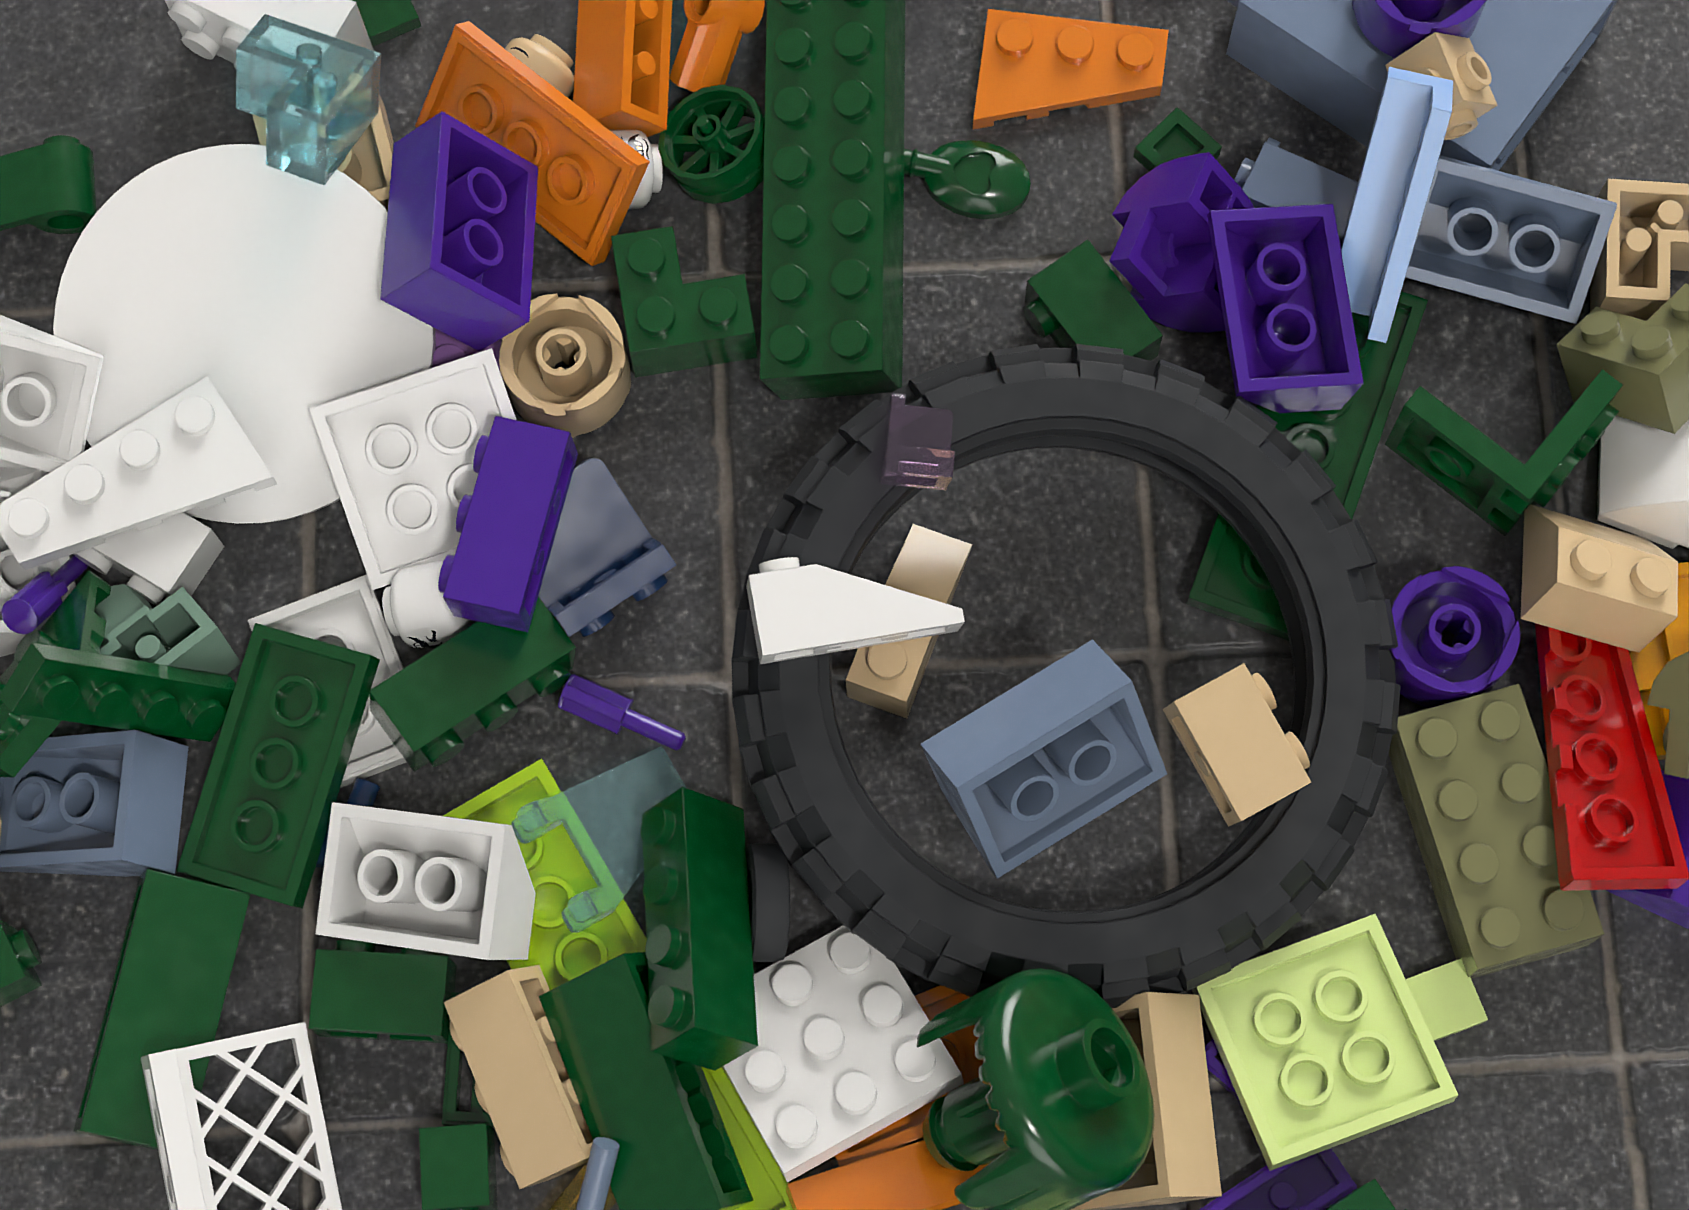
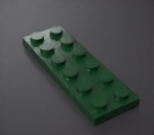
[1186,291,1428,641]

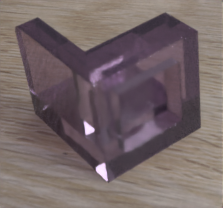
[880,393,955,491]

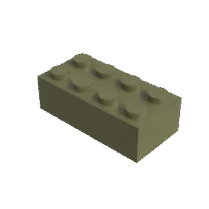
[1389,684,1605,979]

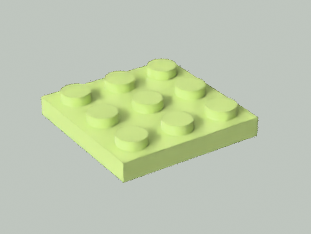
[1192,914,1458,1171]

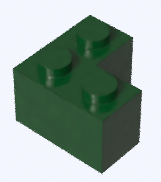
[611,226,758,378]

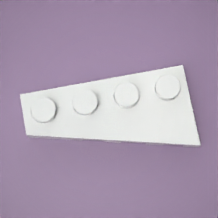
[0,376,277,570]

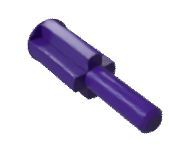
[1,555,88,634]
[558,673,686,751]

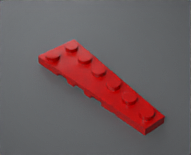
[1535,623,1689,891]

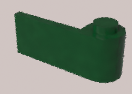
[0,135,97,234]

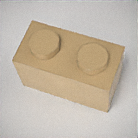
[1163,663,1311,827]

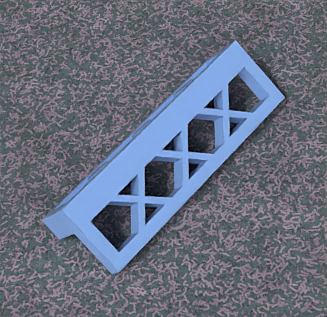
[1341,67,1453,343]

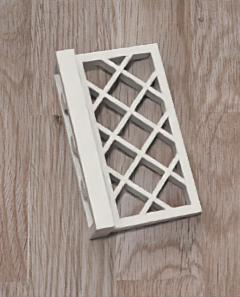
[141,1022,342,1210]

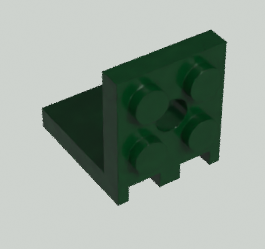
[1385,369,1623,536]

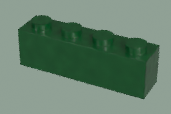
[641,787,758,1071]

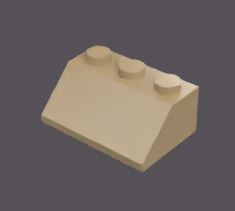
[1071,992,1222,1210]

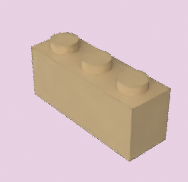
[444,965,593,1189]

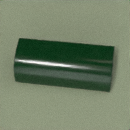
[73,869,251,1150]
[539,952,754,1210]

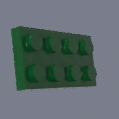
[177,623,380,909]

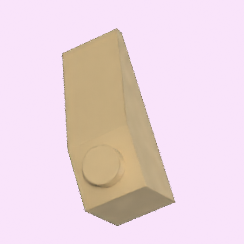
[846,524,972,718]

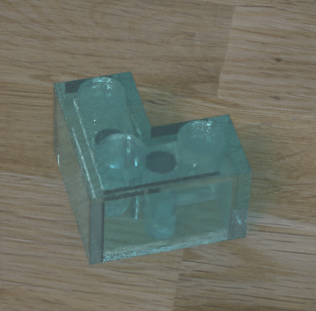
[236,14,381,186]

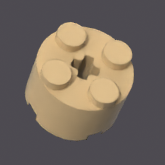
[499,294,631,438]

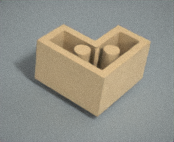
[1590,179,1689,321]

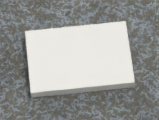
[248,574,406,788]

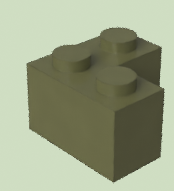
[1557,283,1689,434]

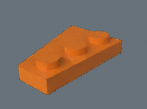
[973,9,1169,130]

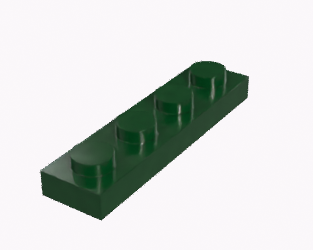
[0,643,236,742]

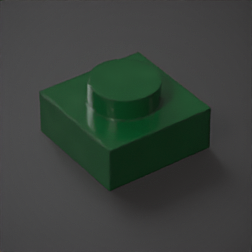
[1133,107,1222,172]

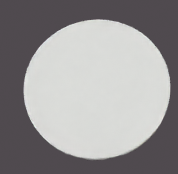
[53,144,436,524]

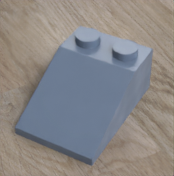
[0,730,189,877]

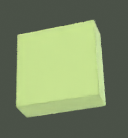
[1406,958,1488,1041]

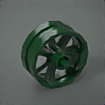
[658,85,765,204]

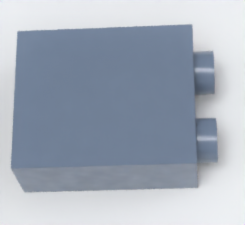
[1226,0,1618,171]

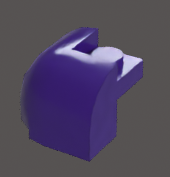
[1109,152,1254,333]

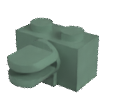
[94,584,241,734]

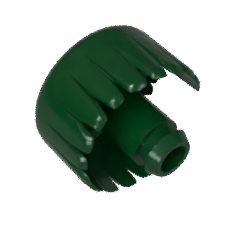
[917,968,1155,1210]

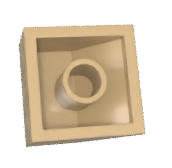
[1521,504,1678,653]

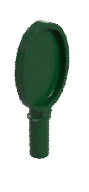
[904,140,1031,219]

